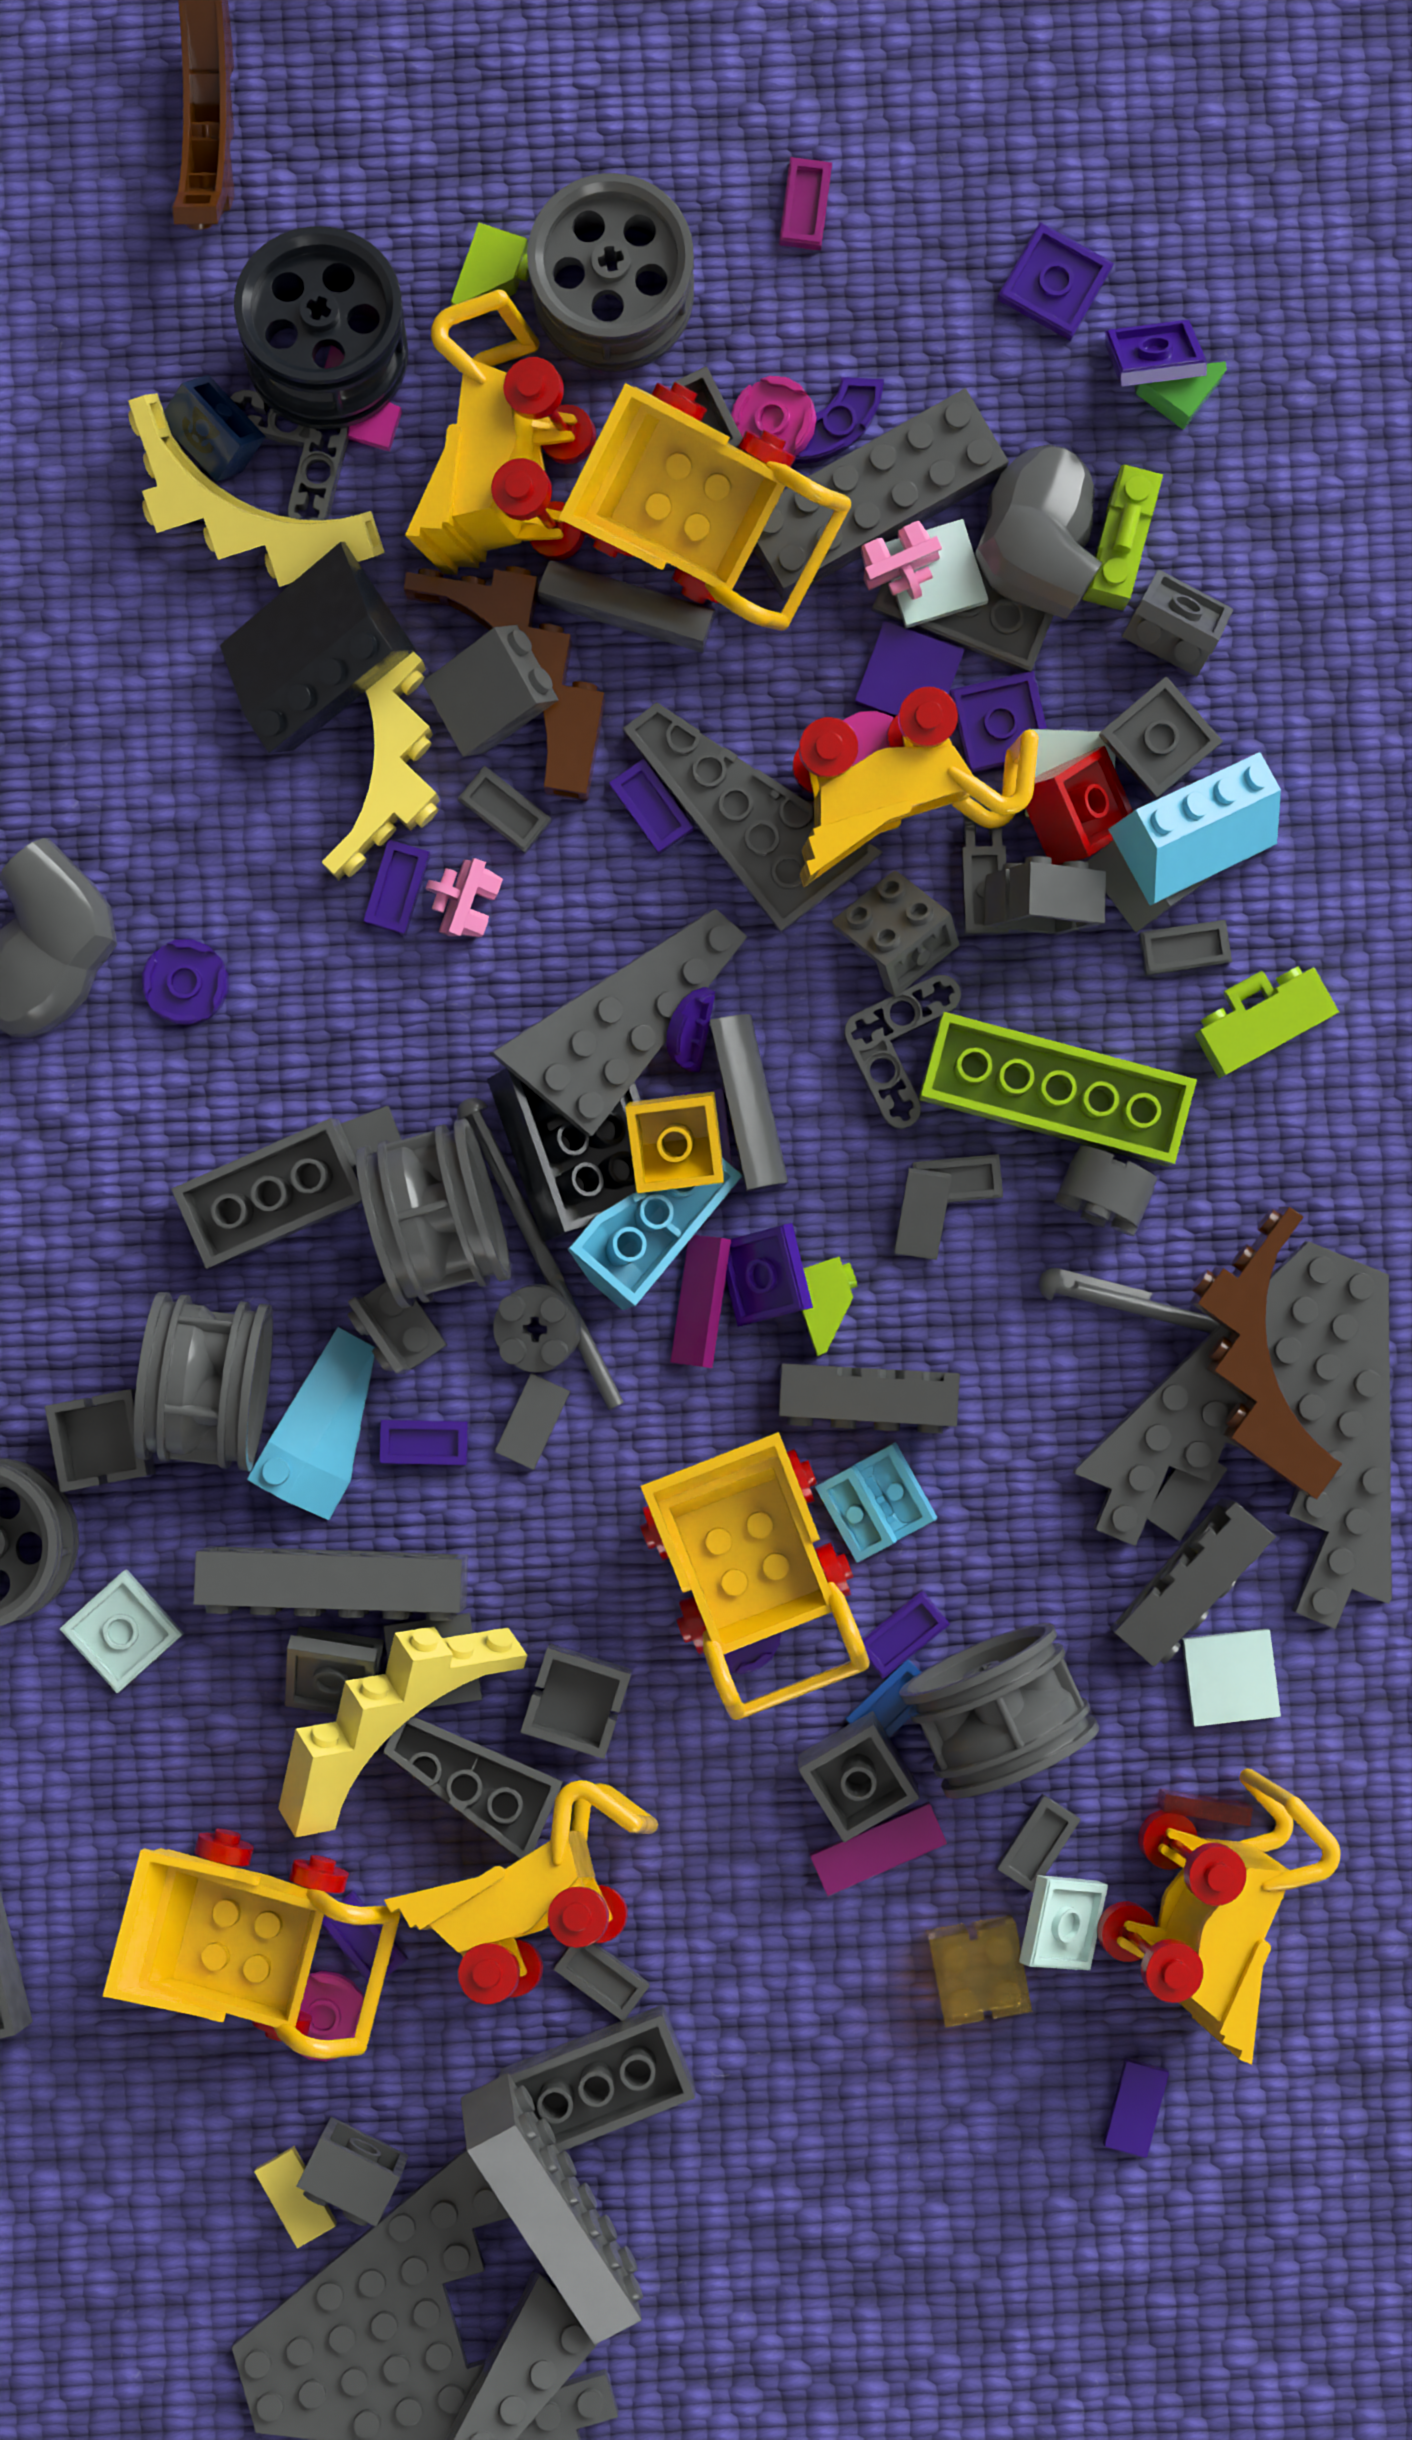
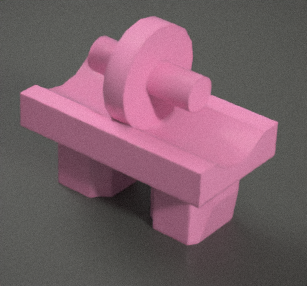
[861,521,942,600]
[425,858,502,938]

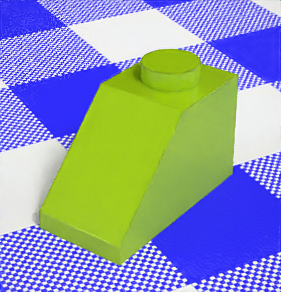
[451,222,529,306]
[801,1257,858,1356]

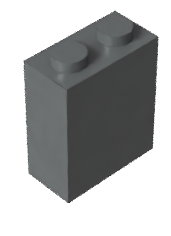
[422,625,559,757]

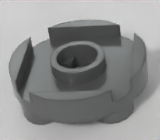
[493,1284,581,1372]

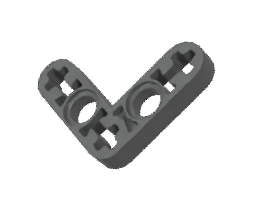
[230,390,349,520]
[844,975,961,1130]

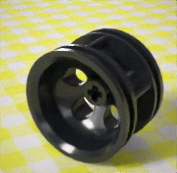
[234,226,408,429]

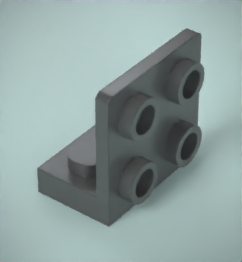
[832,871,959,997]
[347,1281,447,1374]

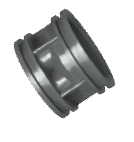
[527,173,694,372]
[356,1118,511,1309]
[134,1292,273,1471]
[0,1458,79,1626]
[899,1623,1099,1799]

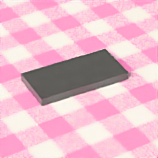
[872,561,1054,673]

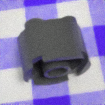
[1054,1145,1157,1236]

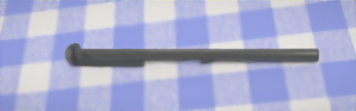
[457,1098,624,1410]
[1039,1268,1220,1334]

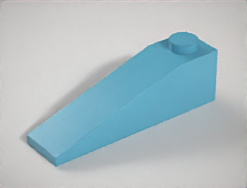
[568,1158,742,1310]
[247,1327,376,1520]

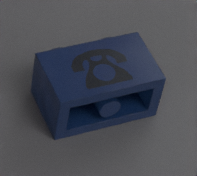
[164,374,266,482]

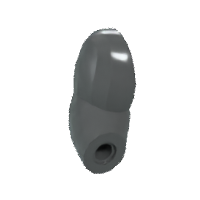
[975,444,1102,619]
[0,838,117,1038]

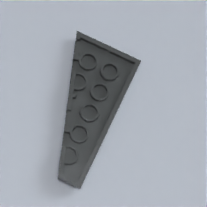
[623,702,883,933]
[489,909,747,1137]

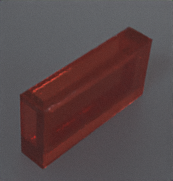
[1157,1789,1253,1826]

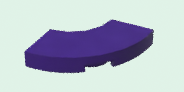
[795,377,884,464]

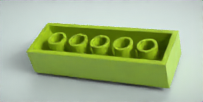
[918,1012,1197,1167]

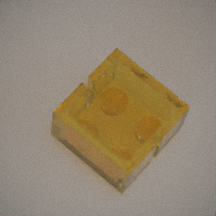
[926,1915,1032,2028]

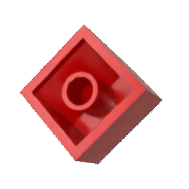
[1025,745,1133,865]

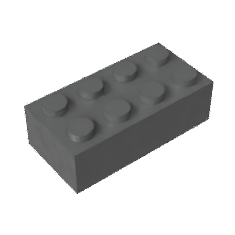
[171,1118,362,1269]
[498,2004,695,2152]

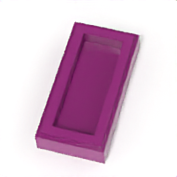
[779,157,832,251]

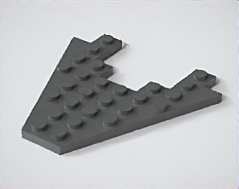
[1073,1241,1392,1629]
[232,2148,619,2440]

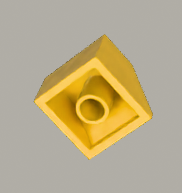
[625,1091,724,1193]

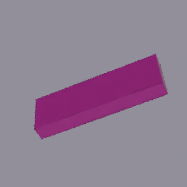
[670,1235,731,1368]
[810,1801,947,1896]

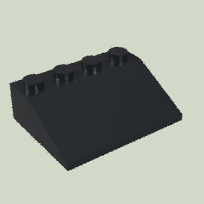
[220,542,416,753]
[487,1068,641,1242]

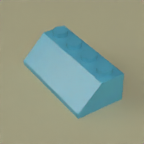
[1108,752,1281,906]

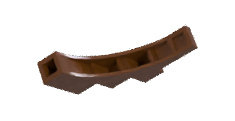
[172,0,235,230]
[403,566,605,801]
[1190,1206,1342,1500]

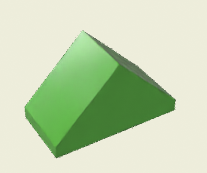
[1135,361,1227,430]

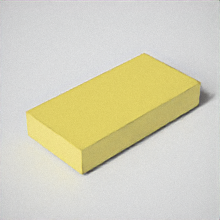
[254,2146,337,2249]

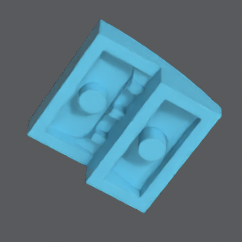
[815,1442,938,1563]

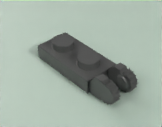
[961,815,1009,935]

